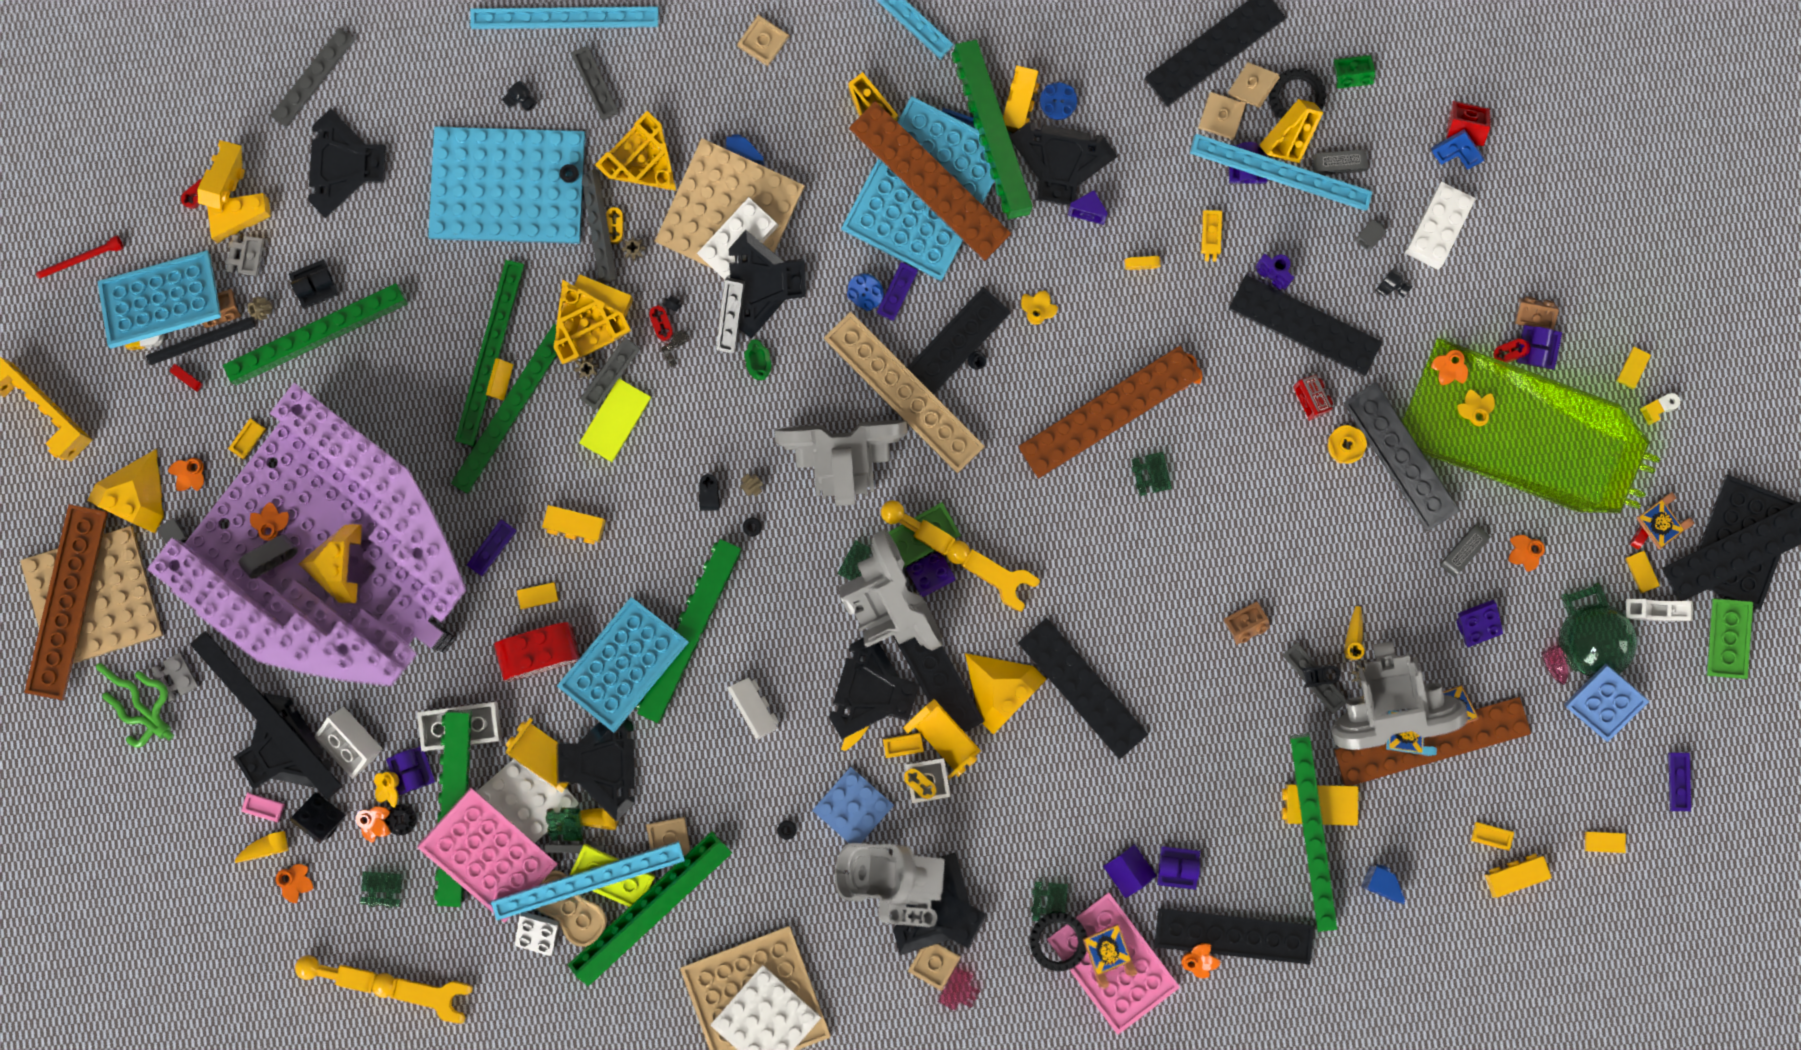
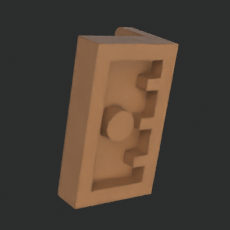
[202,289,241,328]
[1515,296,1559,330]
[1223,602,1270,645]

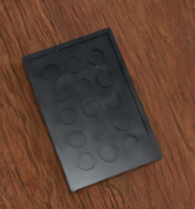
[1697,474,1798,610]

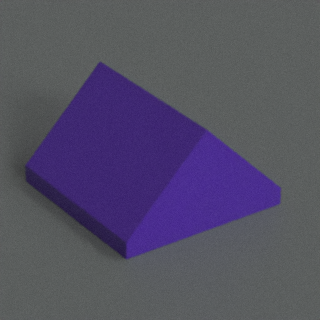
[1067,190,1108,225]
[1103,844,1157,899]

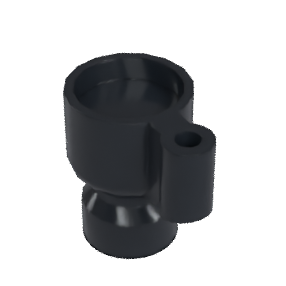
[501,81,537,112]
[1375,268,1413,298]

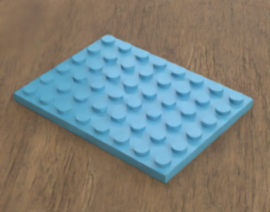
[841,96,995,282]
[428,127,585,244]

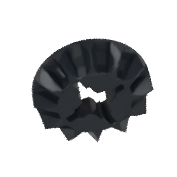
[385,804,416,836]

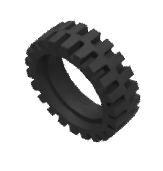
[1269,68,1326,120]
[1029,912,1087,971]

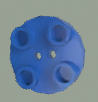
[1040,82,1077,120]
[847,273,884,311]

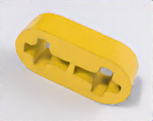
[606,207,624,244]
[1124,256,1161,270]
[904,769,936,799]

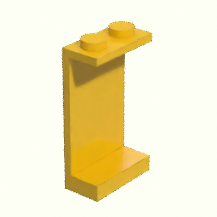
[903,699,981,780]
[505,718,569,793]
[1281,784,1358,826]

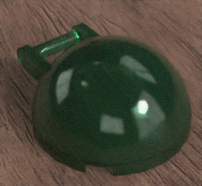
[1559,583,1637,678]

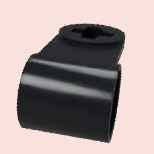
[699,474,720,511]
[1302,666,1341,688]

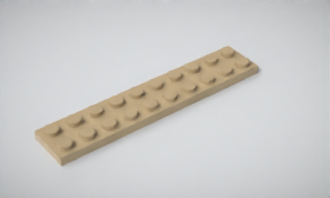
[823,312,985,474]

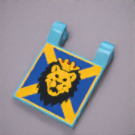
[1386,710,1437,756]

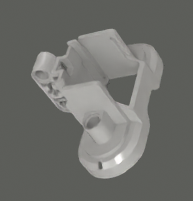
[774,420,908,506]
[839,529,943,650]
[1331,641,1468,750]
[835,843,944,927]

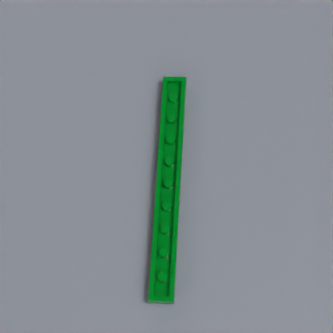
[455,260,525,447]
[451,324,557,494]

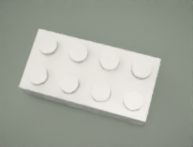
[1404,182,1476,270]
[697,197,779,280]
[417,702,502,752]

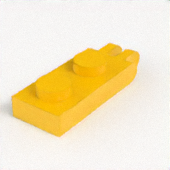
[1201,210,1222,262]

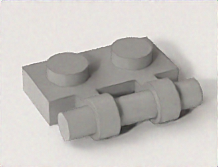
[225,235,264,277]
[151,652,199,702]

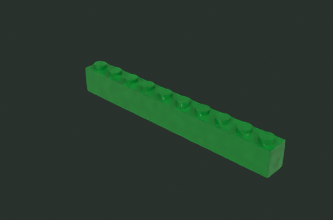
[951,40,1033,220]
[222,283,408,386]
[636,539,742,724]
[434,710,472,907]
[1290,733,1337,932]
[567,831,732,987]

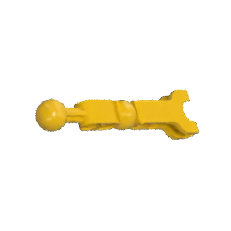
[880,500,1040,612]
[295,955,473,1024]

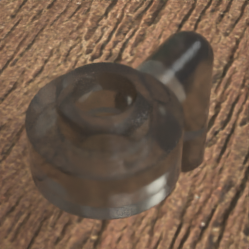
[661,330,691,368]

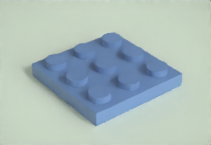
[1564,663,1649,742]
[812,767,894,843]

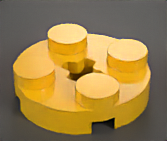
[1327,425,1367,464]

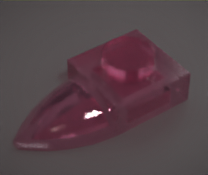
[1541,645,1568,685]

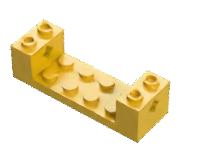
[0,357,93,462]

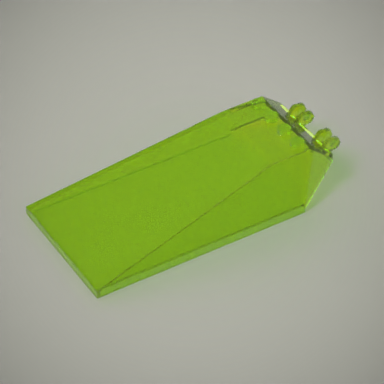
[1402,338,1660,514]

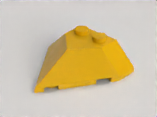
[595,111,676,191]
[554,279,631,365]
[87,449,164,534]
[298,524,362,603]
[965,653,1047,735]

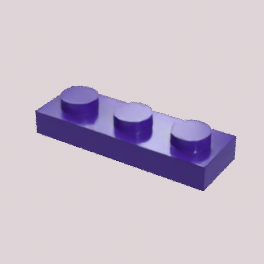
[877,262,918,322]
[467,519,517,577]
[1668,753,1691,812]

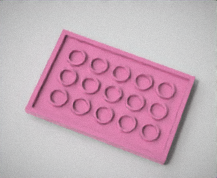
[417,787,557,923]
[1047,892,1180,1035]

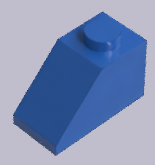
[726,134,764,165]

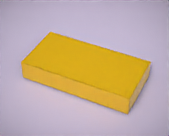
[1616,347,1651,389]
[486,358,514,401]
[228,418,267,460]
[1625,551,1660,594]
[517,582,559,610]
[883,733,924,758]
[1471,822,1514,851]
[1585,832,1626,853]

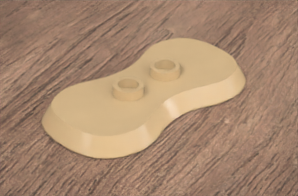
[535,870,606,947]

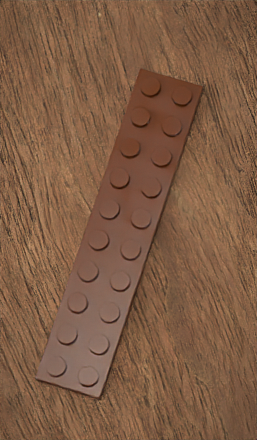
[849,101,1011,262]
[1018,346,1201,479]
[24,504,108,701]
[1333,697,1531,786]

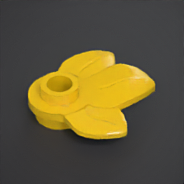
[1021,290,1058,325]
[1457,390,1495,427]
[374,771,399,807]

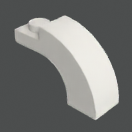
[1626,599,1693,622]

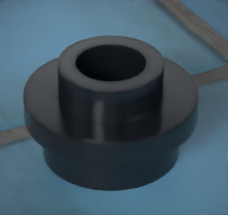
[560,164,579,183]
[664,296,682,312]
[968,351,986,370]
[743,517,762,537]
[777,820,797,840]

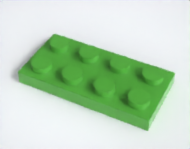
[889,502,961,568]
[1706,599,1753,679]

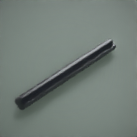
[146,317,256,365]

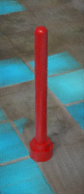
[36,235,124,279]

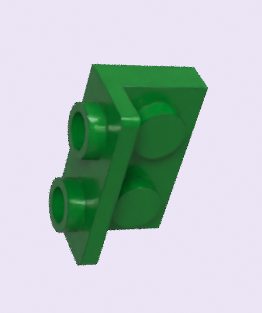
[1333,55,1375,89]

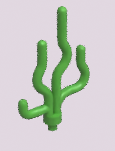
[96,663,174,748]

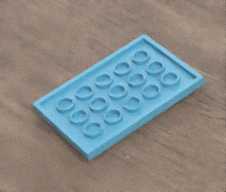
[97,250,221,349]
[557,597,689,733]

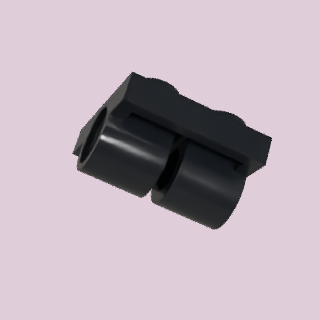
[289,259,339,309]
[290,792,346,844]

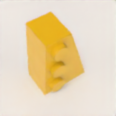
[1003,65,1040,132]
[848,72,898,122]
[1259,99,1323,163]
[198,140,245,209]
[207,193,271,244]

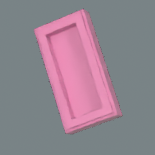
[241,793,285,822]

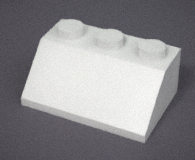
[727,677,779,740]
[314,707,383,779]

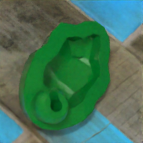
[744,339,772,381]

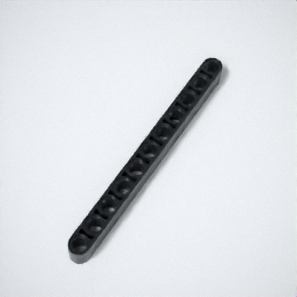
[190,631,343,800]

